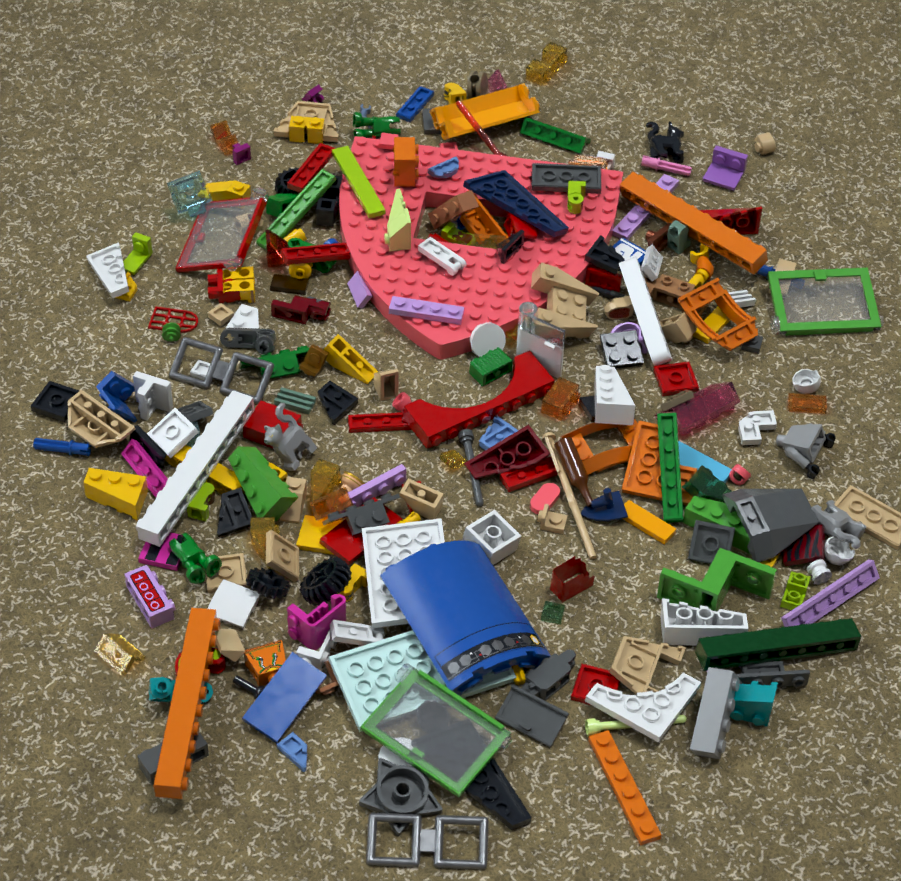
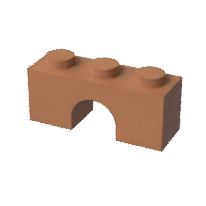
[428,190,479,230]

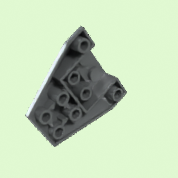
[722,489,819,563]

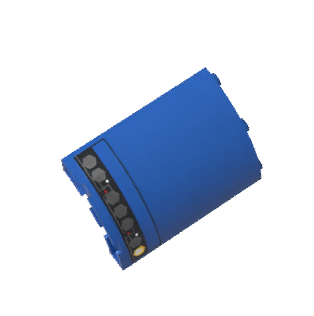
[380,540,551,696]

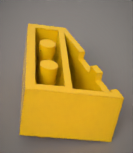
[83,468,148,521]

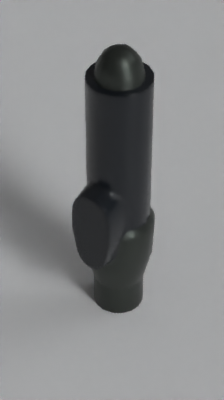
[591,286,625,299]

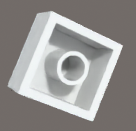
[462,510,521,565]

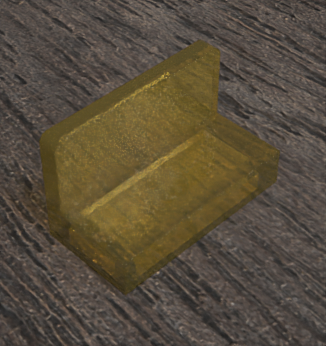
[94,633,145,675]

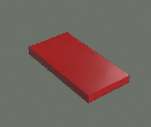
[319,497,403,566]

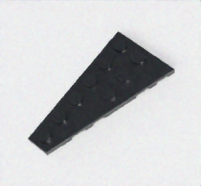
[411,719,532,830]

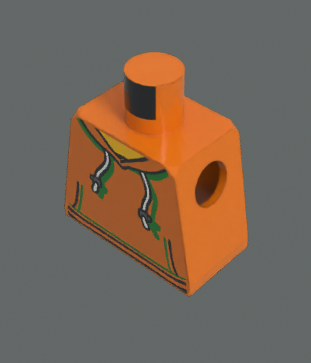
[244,640,286,686]

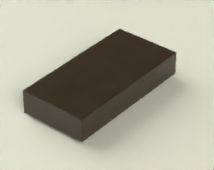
[270,274,309,295]

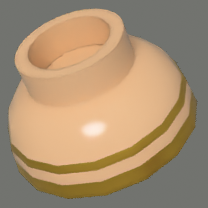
[340,471,365,493]

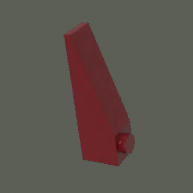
[464,424,550,479]

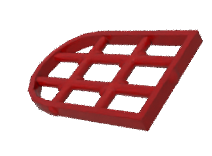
[148,306,198,333]

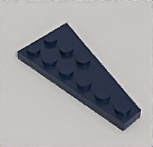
[463,170,569,237]

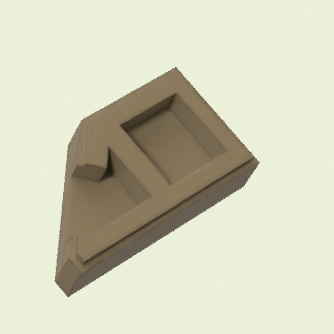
[660,390,694,412]

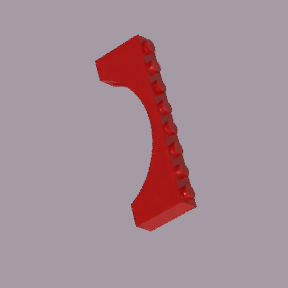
[403,350,555,449]

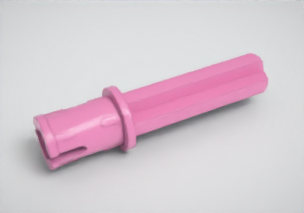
[641,155,692,176]

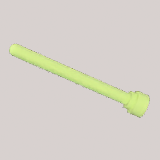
[585,715,687,736]

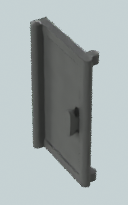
[495,684,569,748]

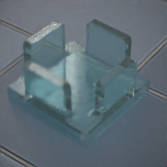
[167,171,213,218]

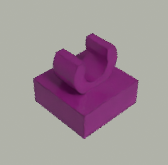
[302,84,324,103]
[232,143,251,165]

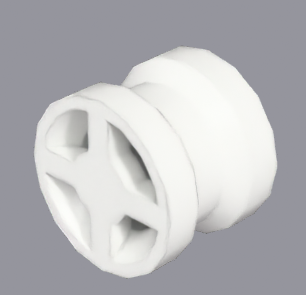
[807,559,832,585]

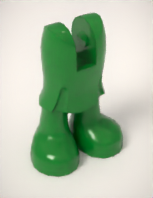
[353,112,401,138]
[169,533,222,584]

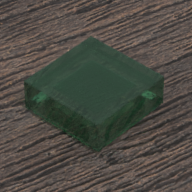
[541,601,565,624]

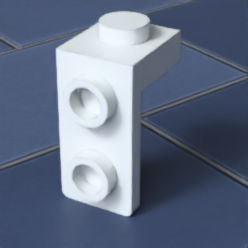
[296,629,337,671]

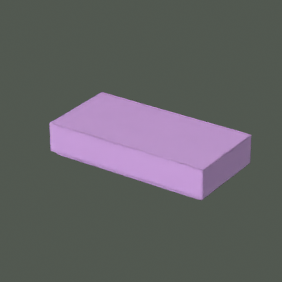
[347,271,372,309]

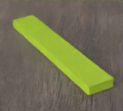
[332,146,385,218]

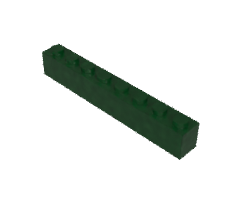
[695,618,862,671]

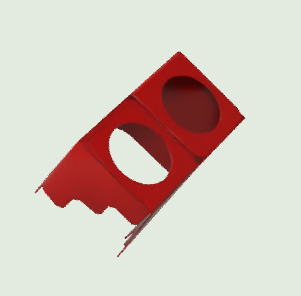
[550,556,595,603]

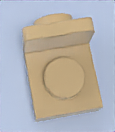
[537,504,568,534]

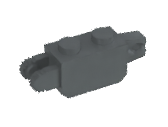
[521,649,576,701]

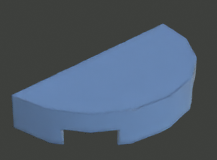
[428,157,459,178]

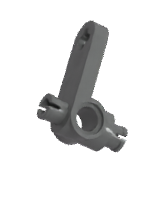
[220,328,276,354]

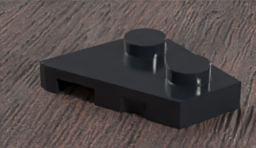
[584,235,625,275]
[317,381,358,425]
[217,487,254,537]

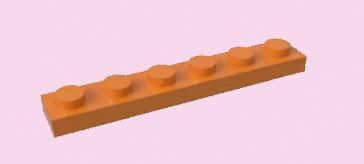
[588,730,661,845]

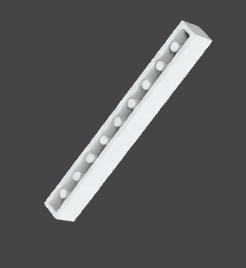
[136,391,255,547]

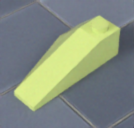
[384,189,411,251]

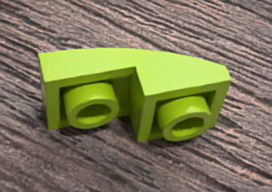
[780,571,811,610]

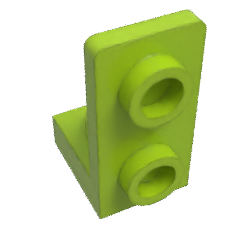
[123,232,153,275]

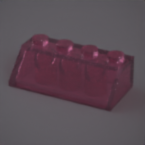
[654,382,740,436]

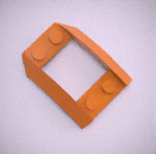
[677,278,758,351]
[560,419,638,475]

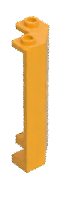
[429,83,540,140]

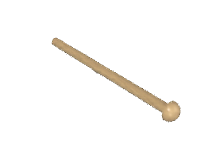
[542,432,597,560]

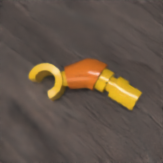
[688,243,714,288]

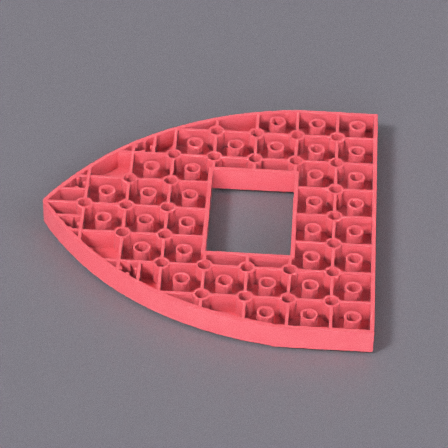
[339,136,623,359]

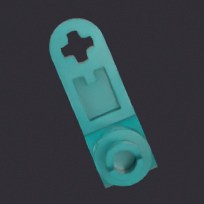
[148,677,213,703]

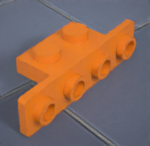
[459,190,509,245]

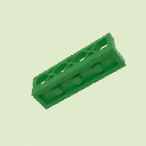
[520,117,591,154]

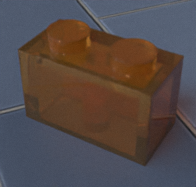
[541,377,580,421]

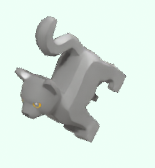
[264,403,317,471]
[811,500,866,549]

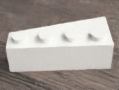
[594,365,635,425]
[660,598,748,646]

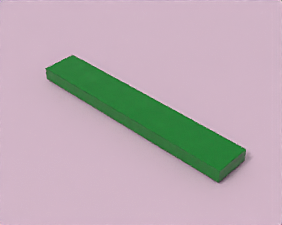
[657,413,684,523]

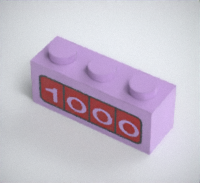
[125,565,176,629]

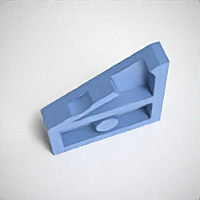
[479,416,518,450]

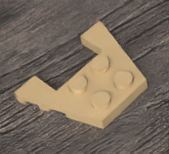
[273,101,339,142]
[609,636,686,695]

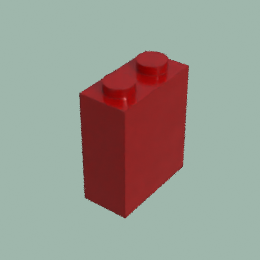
[243,400,303,449]

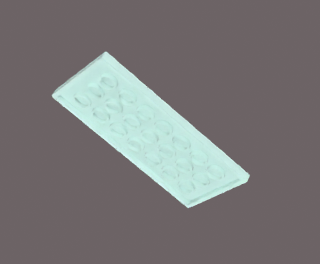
[328,630,516,732]

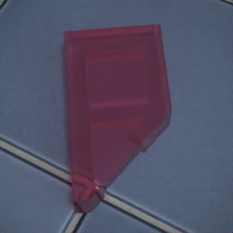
[488,69,508,93]

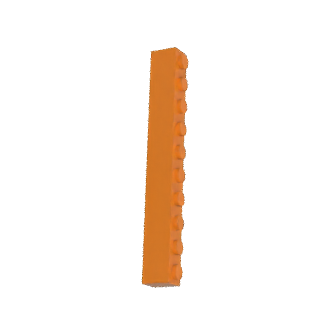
[619,172,768,274]
[154,607,220,799]

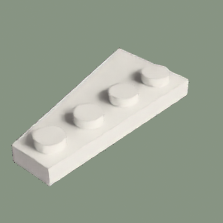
[86,242,129,298]

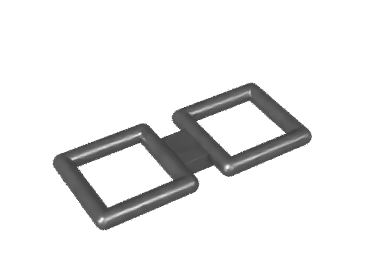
[169,337,274,405]
[366,813,489,870]

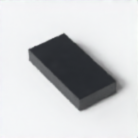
[579,395,595,422]

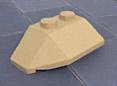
[68,389,135,448]

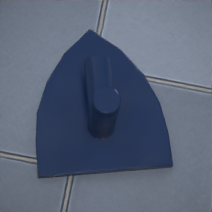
[580,488,628,521]

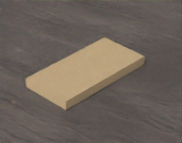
[834,485,901,550]

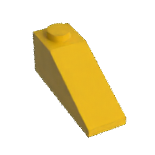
[198,180,251,211]
[323,334,378,384]

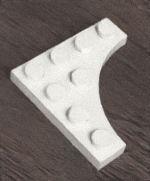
[585,673,701,743]

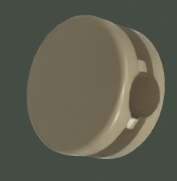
[467,71,488,99]

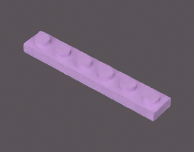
[612,174,679,240]
[781,560,880,627]

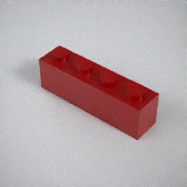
[689,206,762,237]

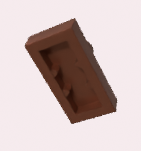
[646,223,671,253]

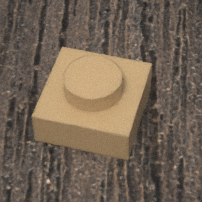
[208,303,234,326]

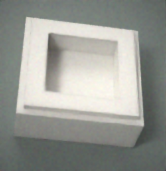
[190,360,210,380]

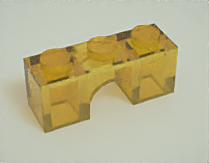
[526,42,568,86]

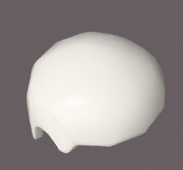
[792,369,821,394]
[824,536,855,566]

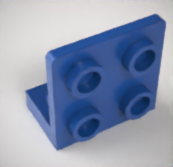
[96,371,137,423]

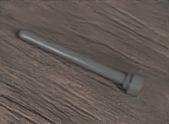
[458,429,484,507]

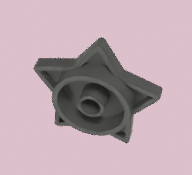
[359,758,443,836]

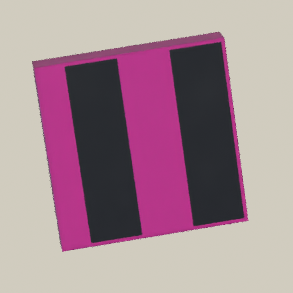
[138,532,183,571]

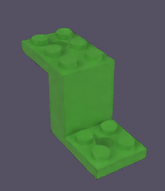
[657,548,777,612]

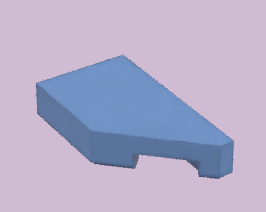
[277,732,307,772]

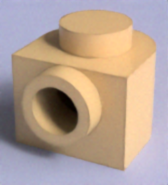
[755,132,776,155]

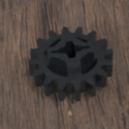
[246,567,291,599]

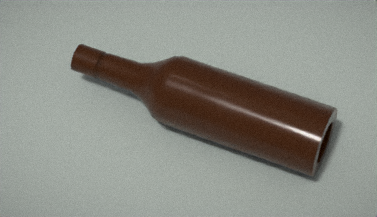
[554,437,593,507]

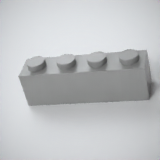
[690,667,740,759]

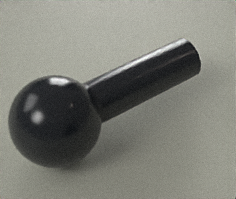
[233,675,265,700]

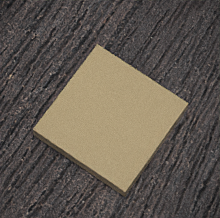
[266,530,299,582]
[205,553,248,593]

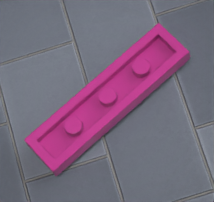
[121,439,168,497]

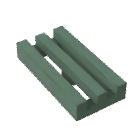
[274,387,316,414]

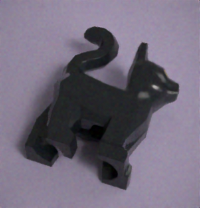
[646,122,684,163]

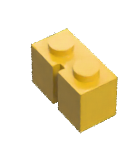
[289,116,325,144]

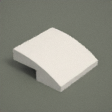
[207,579,261,629]

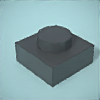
[741,335,763,354]

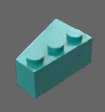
[730,681,778,727]

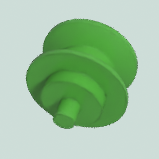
[162,323,181,341]

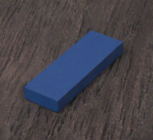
[396,86,434,123]

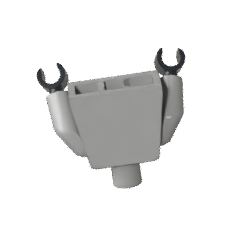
[776,423,836,479]

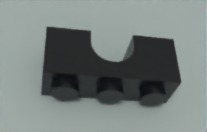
[316,176,343,227]

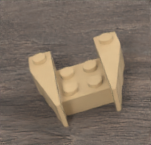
[530,263,599,339]

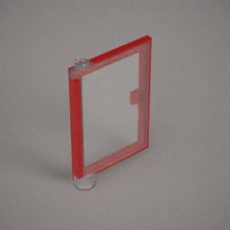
[175,188,269,272]

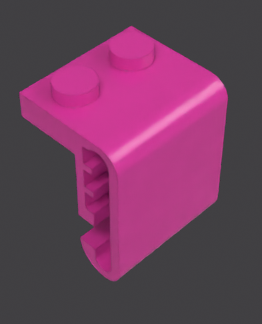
[287,594,346,650]

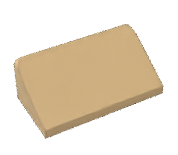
[215,629,245,662]

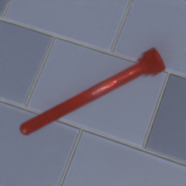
[456,101,507,156]

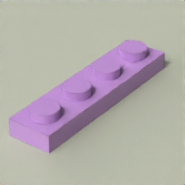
[389,296,464,325]
[337,464,406,513]

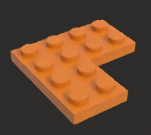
[622,421,707,506]

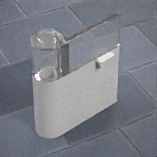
[516,302,565,379]

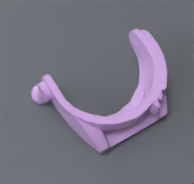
[610,322,648,354]

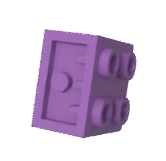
[703,146,748,190]

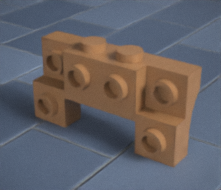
[644,274,710,317]

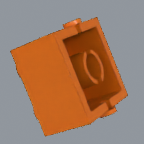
[392,137,419,186]

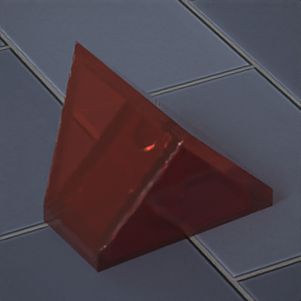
[265,229,290,268]

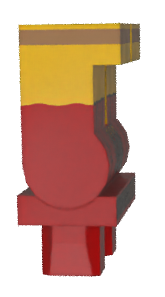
[208,266,255,303]

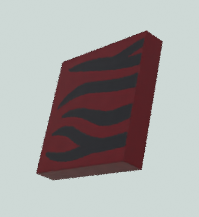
[783,525,824,567]

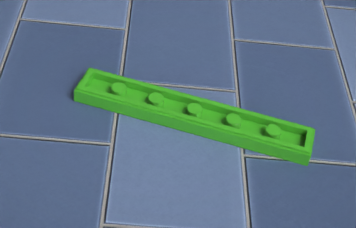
[256,169,336,252]

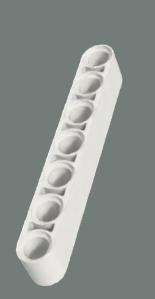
[619,256,672,366]

